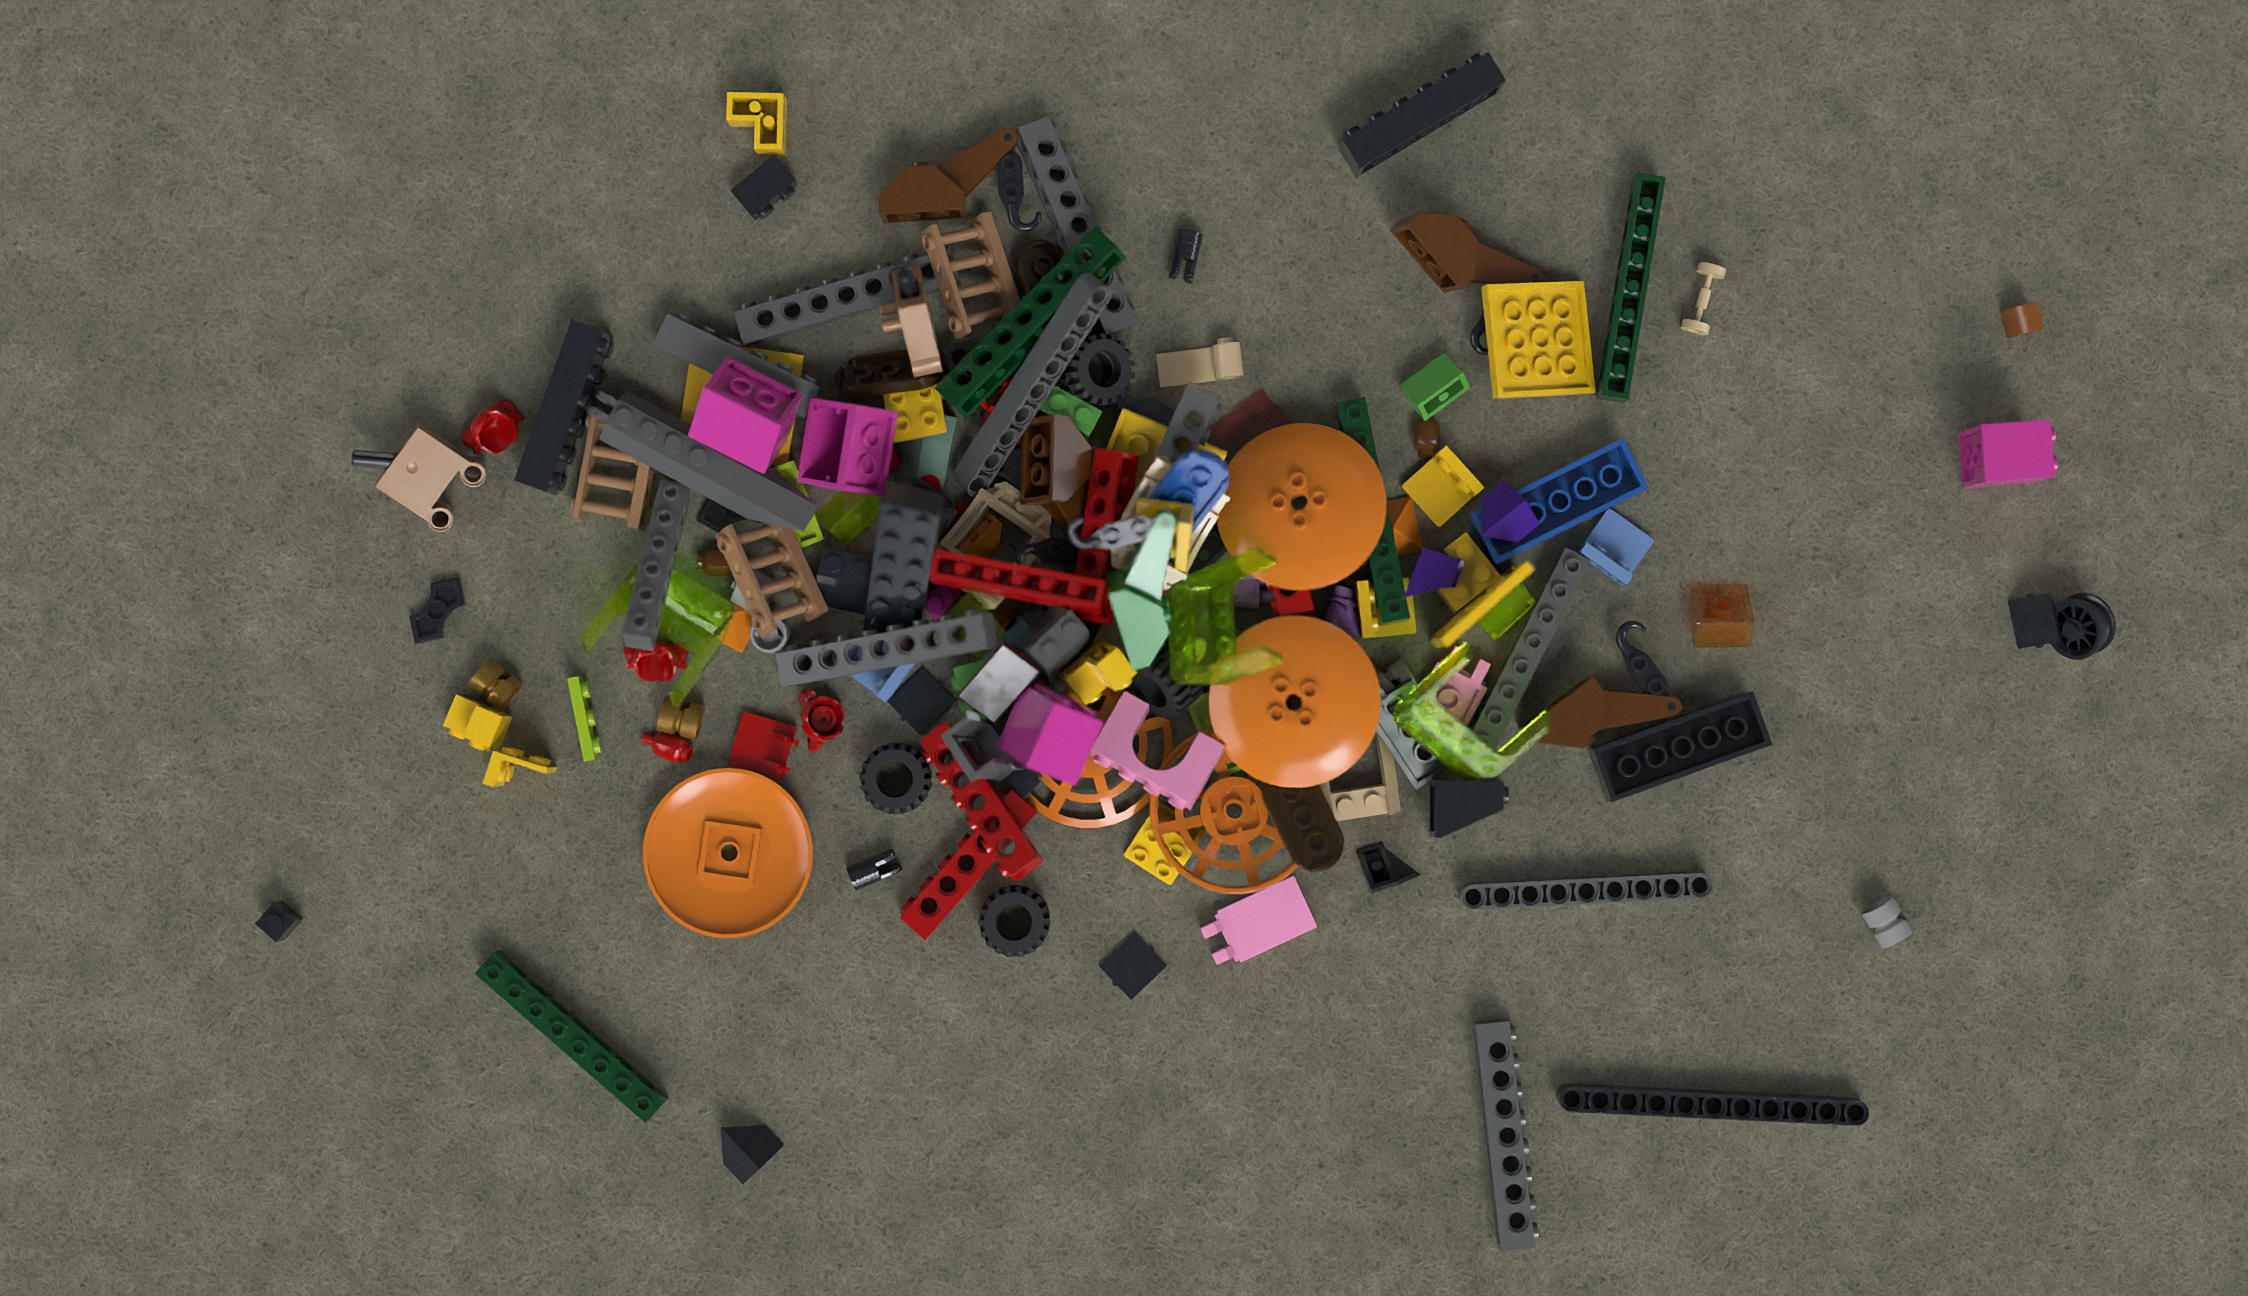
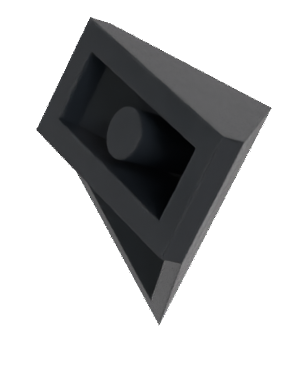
[1356,841,1421,893]
[721,1125,784,1184]

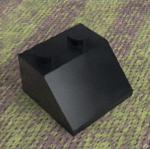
[816,547,873,615]

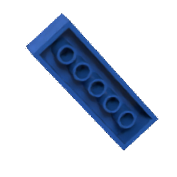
[1468,438,1649,566]

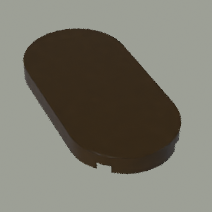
[1015,239,1090,335]
[835,349,948,398]
[1262,782,1345,872]

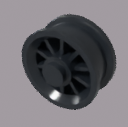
[2050,592,2116,660]

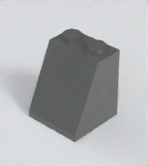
[1012,606,1090,686]

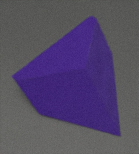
[1481,480,1539,542]
[1404,548,1465,598]

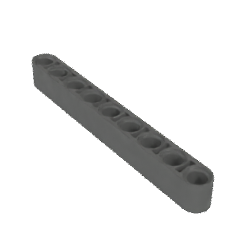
[953,273,1111,497]
[1458,872,1713,910]

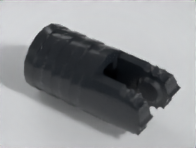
[1168,229,1203,284]
[846,849,903,891]

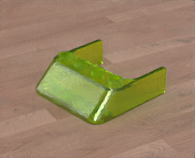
[1167,547,1283,685]
[580,560,734,707]
[1393,642,1550,781]

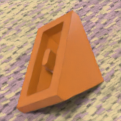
[1387,496,1424,556]
[958,510,1002,559]
[717,604,753,653]

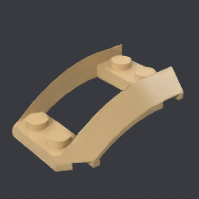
[1111,456,1231,592]
[937,481,1051,609]
[1319,732,1401,821]

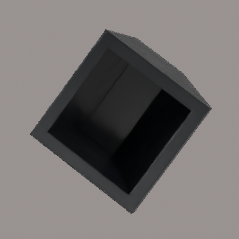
[1430,780,1509,838]

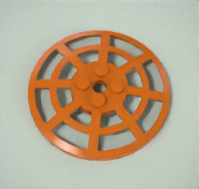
[1007,677,1173,828]
[1150,727,1298,894]

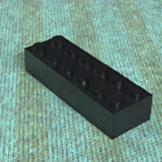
[1339,52,1506,178]
[514,319,614,496]
[863,482,945,645]
[1588,691,1773,802]

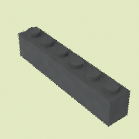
[652,313,823,420]

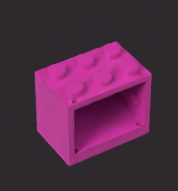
[688,356,803,474]
[797,398,898,496]
[1958,420,2058,488]
[997,683,1103,786]

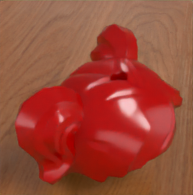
[462,399,524,454]
[624,639,689,682]
[798,689,844,753]

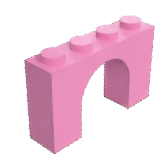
[1091,691,1225,810]

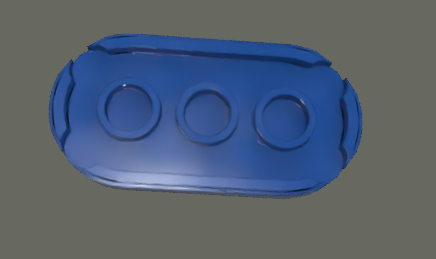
[1148,449,1229,533]

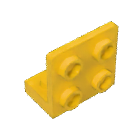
[883,382,947,443]
[1402,445,1485,527]
[1134,498,1194,571]
[1354,577,1416,639]
[483,747,557,787]
[1124,801,1206,885]

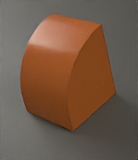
[2001,301,2044,339]

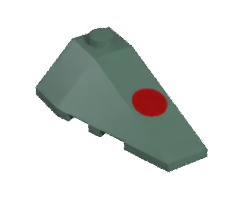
[898,415,958,493]

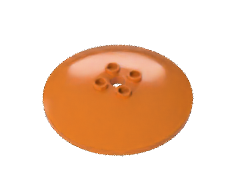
[1217,423,1387,590]
[1209,615,1381,788]
[643,768,813,938]

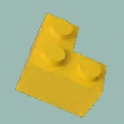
[726,92,787,156]
[1436,532,1501,613]
[1058,639,1137,705]
[443,694,513,751]

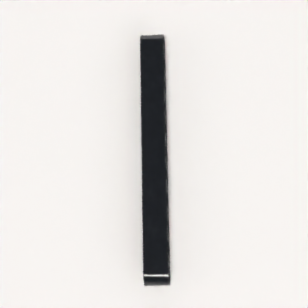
[1556,1084,1869,1126]

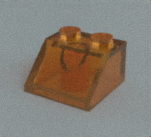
[1690,584,1755,648]

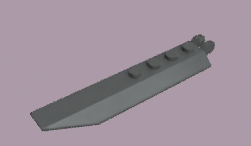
[586,391,818,531]

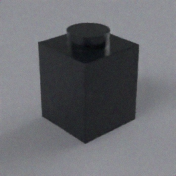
[255,901,303,942]

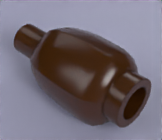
[1413,416,1440,458]
[697,548,749,576]

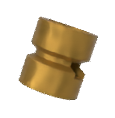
[468,658,523,711]
[657,696,705,740]

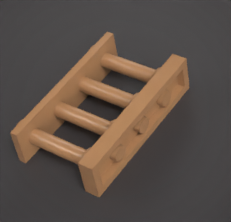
[921,211,1020,340]
[570,406,656,531]
[715,523,829,638]

